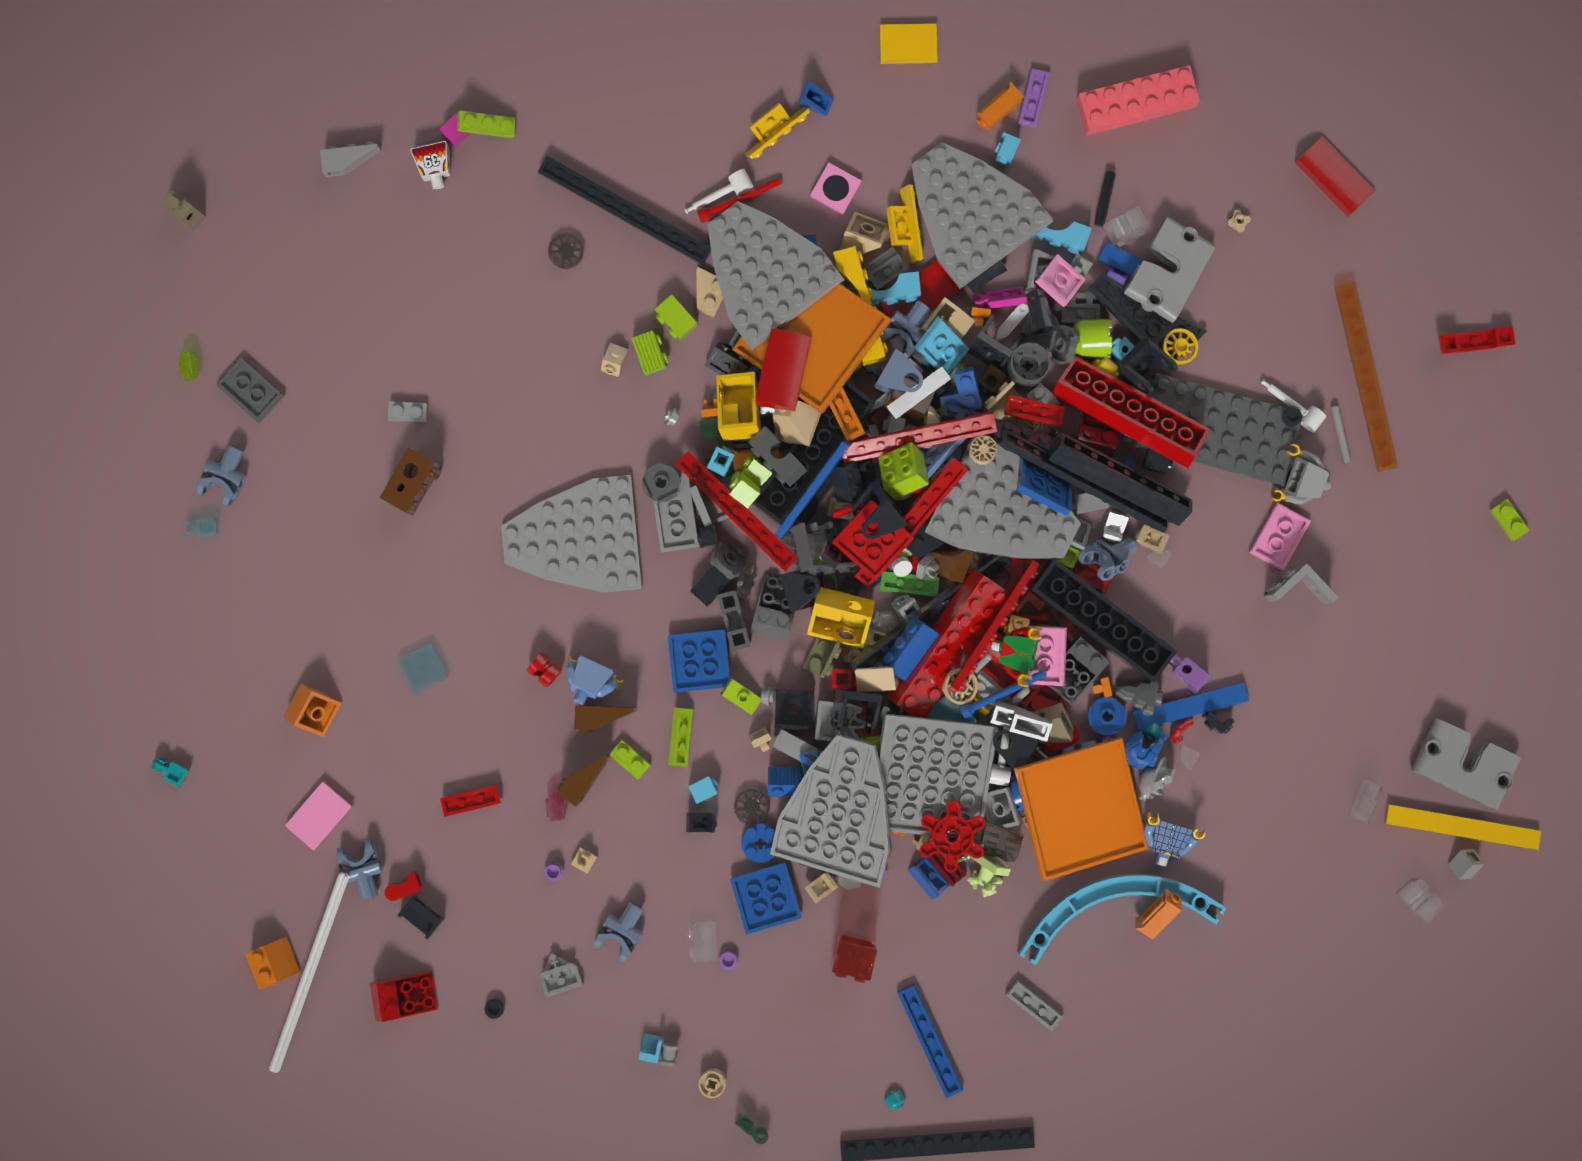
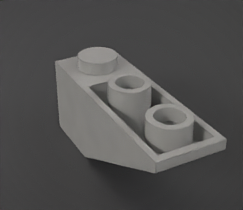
[320,142,381,177]

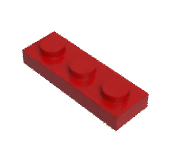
[1004,395,1065,427]
[440,785,502,817]

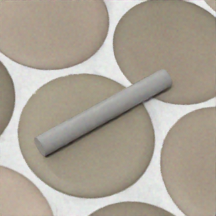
[1331,406,1351,463]

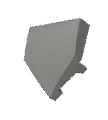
[540,953,583,998]

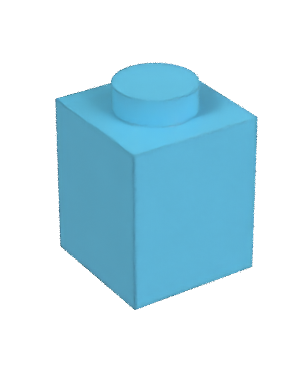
[688,775,719,804]

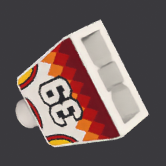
[410,141,451,189]

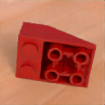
[370,971,438,1022]

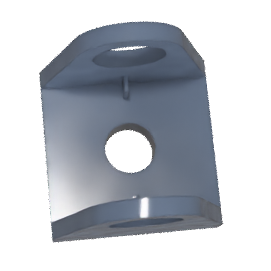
[874,349,923,393]

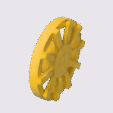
[1162,328,1198,365]

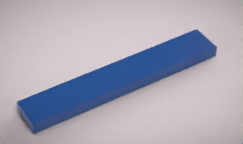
[775,441,852,539]
[1132,682,1249,730]
[897,983,963,1098]

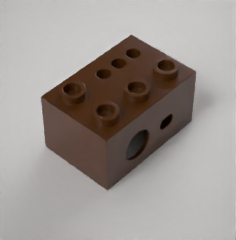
[379,447,442,516]

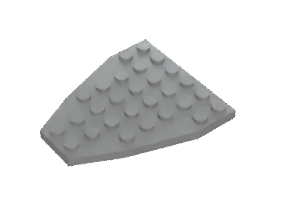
[911,142,1053,289]
[708,201,844,350]
[925,434,1081,559]
[501,475,642,593]
[770,734,890,888]

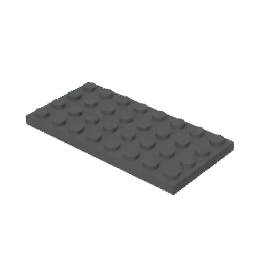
[1135,373,1301,487]

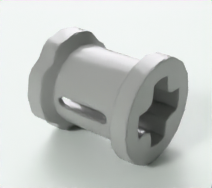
[659,1043,679,1066]

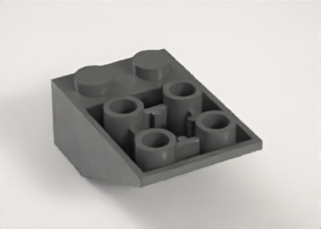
[751,573,795,642]
[1048,637,1109,706]

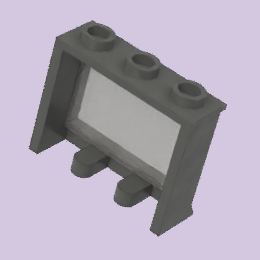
[791,520,857,575]

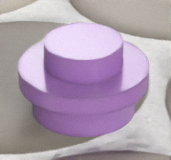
[544,862,563,882]

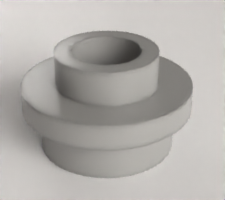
[664,407,680,426]
[761,687,776,706]

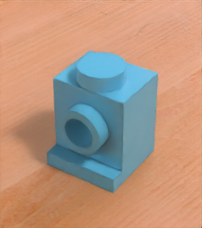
[995,132,1021,165]
[1111,337,1135,362]
[707,446,735,477]

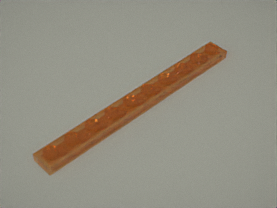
[1334,282,1398,472]

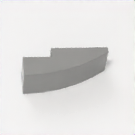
[990,700,1053,742]
[773,729,823,762]

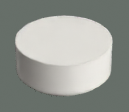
[892,557,912,577]

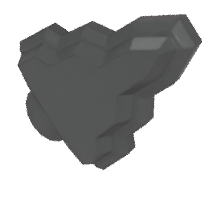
[1115,679,1163,716]

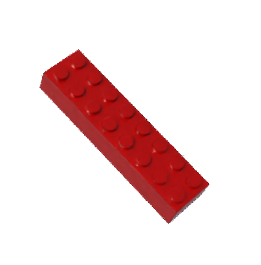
[1052,356,1211,469]
[886,569,1010,718]

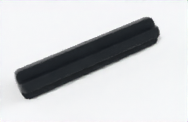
[1094,171,1116,227]
[797,475,833,525]

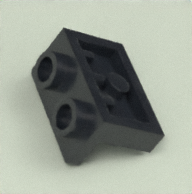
[705,342,751,375]

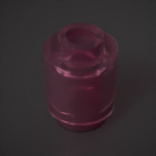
[545,793,566,821]

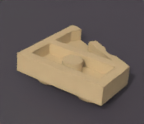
[696,267,723,318]

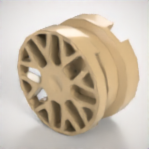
[969,436,997,465]
[698,1068,727,1098]

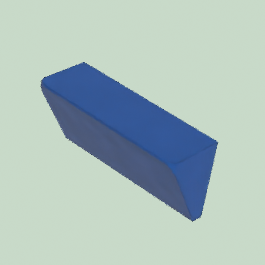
[908,857,950,899]

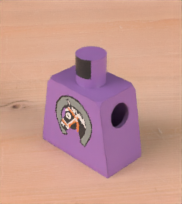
[1169,654,1211,695]

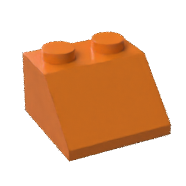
[283,683,342,737]
[245,936,301,990]

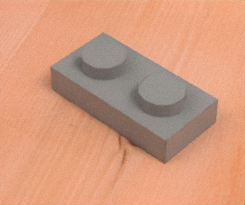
[387,401,428,423]

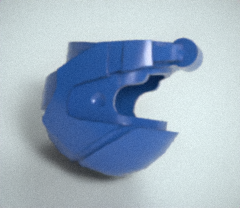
[1125,731,1167,770]

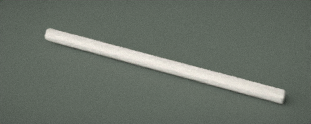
[269,872,349,1073]

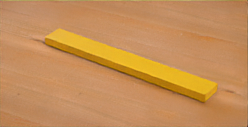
[1384,804,1541,850]

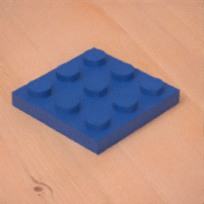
[1017,458,1073,516]
[668,629,730,693]
[730,862,802,935]

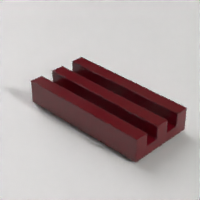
[928,853,967,887]

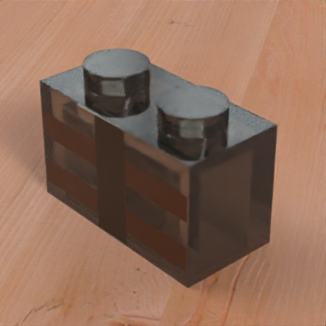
[979,823,1024,862]

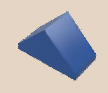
[799,81,834,116]

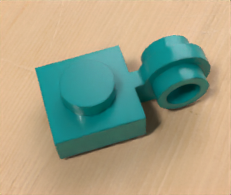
[151,757,190,788]

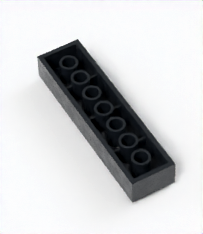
[752,381,875,526]
[1028,559,1177,682]

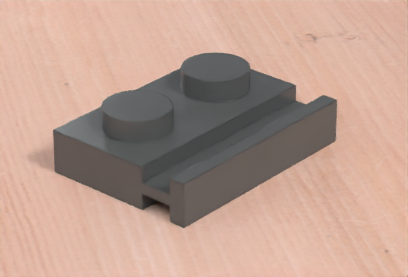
[862,247,908,291]

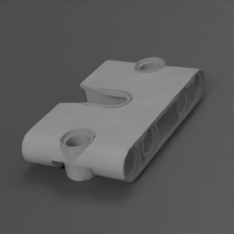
[1123,216,1216,323]
[1411,718,1521,811]

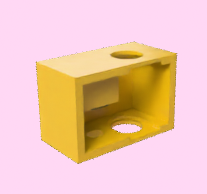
[716,372,761,441]
[807,587,875,649]

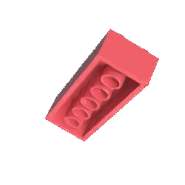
[1076,65,1200,136]

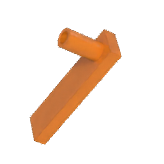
[829,387,865,442]

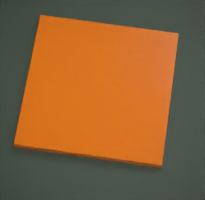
[732,284,891,414]
[1014,737,1149,882]

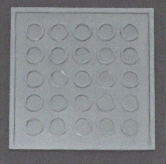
[878,713,998,840]

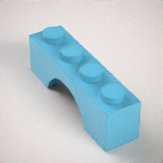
[1032,222,1092,254]
[842,272,921,306]

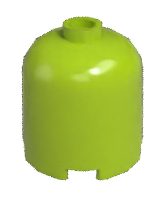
[1073,319,1112,358]

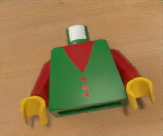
[991,627,1042,687]

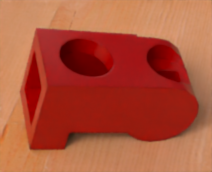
[1029,695,1067,711]
[384,871,424,901]

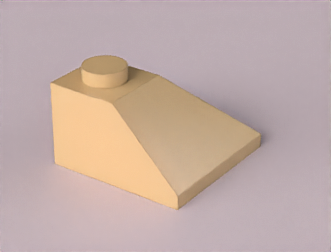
[840,211,889,254]
[773,400,821,446]

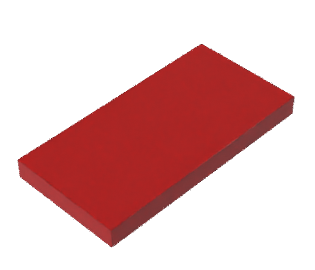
[879,261,962,329]

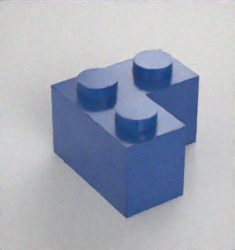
[940,366,983,410]

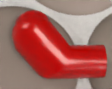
[1170,717,1194,744]

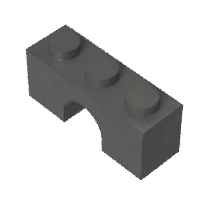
[749,426,807,486]
[717,590,751,651]

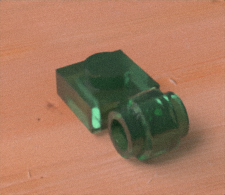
[735,1113,769,1144]

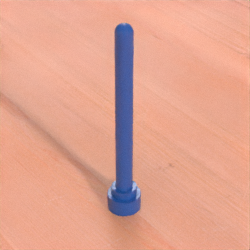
[959,670,1047,720]

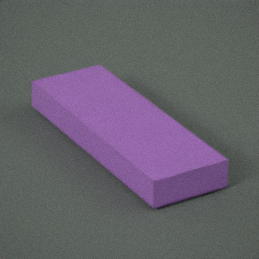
[1018,68,1050,129]

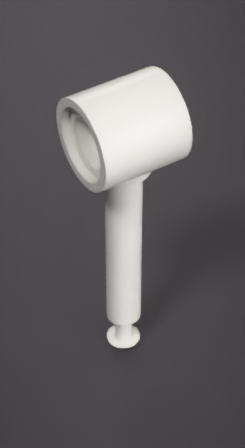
[685,169,754,214]
[1261,379,1326,433]
[989,727,1011,786]

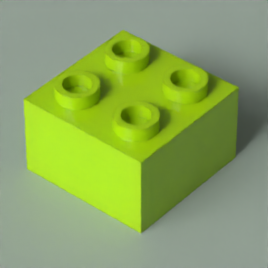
[878,442,929,499]

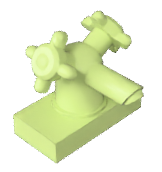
[967,851,1011,897]

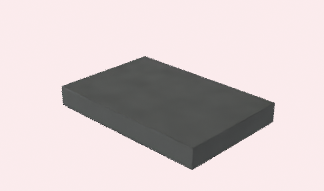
[216,356,285,423]

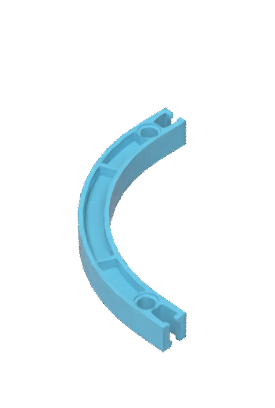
[1017,874,1226,965]

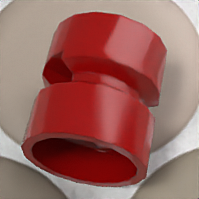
[526,652,563,688]

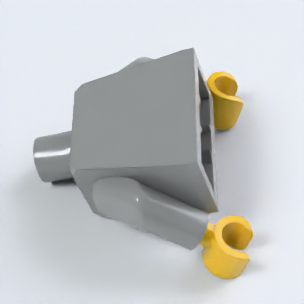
[1271,444,1332,505]

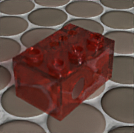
[831,934,877,983]

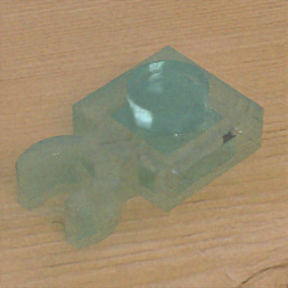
[183,518,218,538]

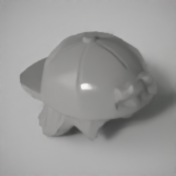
[1138,757,1176,801]

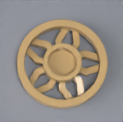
[942,668,978,705]

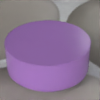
[719,950,738,971]

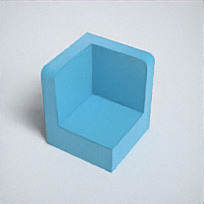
[638,1033,663,1063]

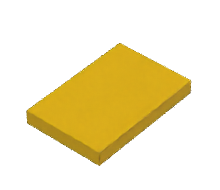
[880,24,938,64]

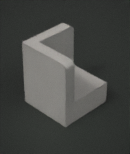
[1448,849,1485,880]

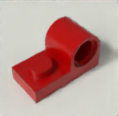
[1071,559,1114,594]

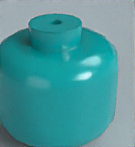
[1141,724,1162,741]
[884,1090,906,1111]

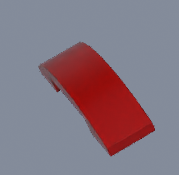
[1438,326,1516,354]

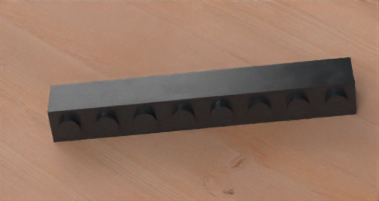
[1048,433,1192,526]

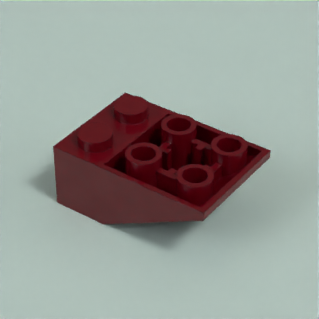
[1075,411,1119,455]

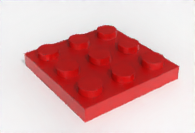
[832,499,914,581]

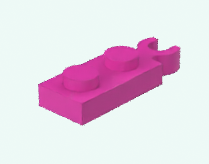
[973,286,1027,308]

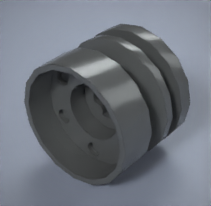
[1005,342,1051,389]

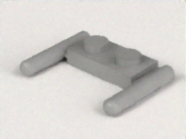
[965,653,1030,707]

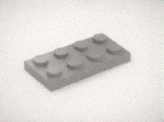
[653,472,699,553]

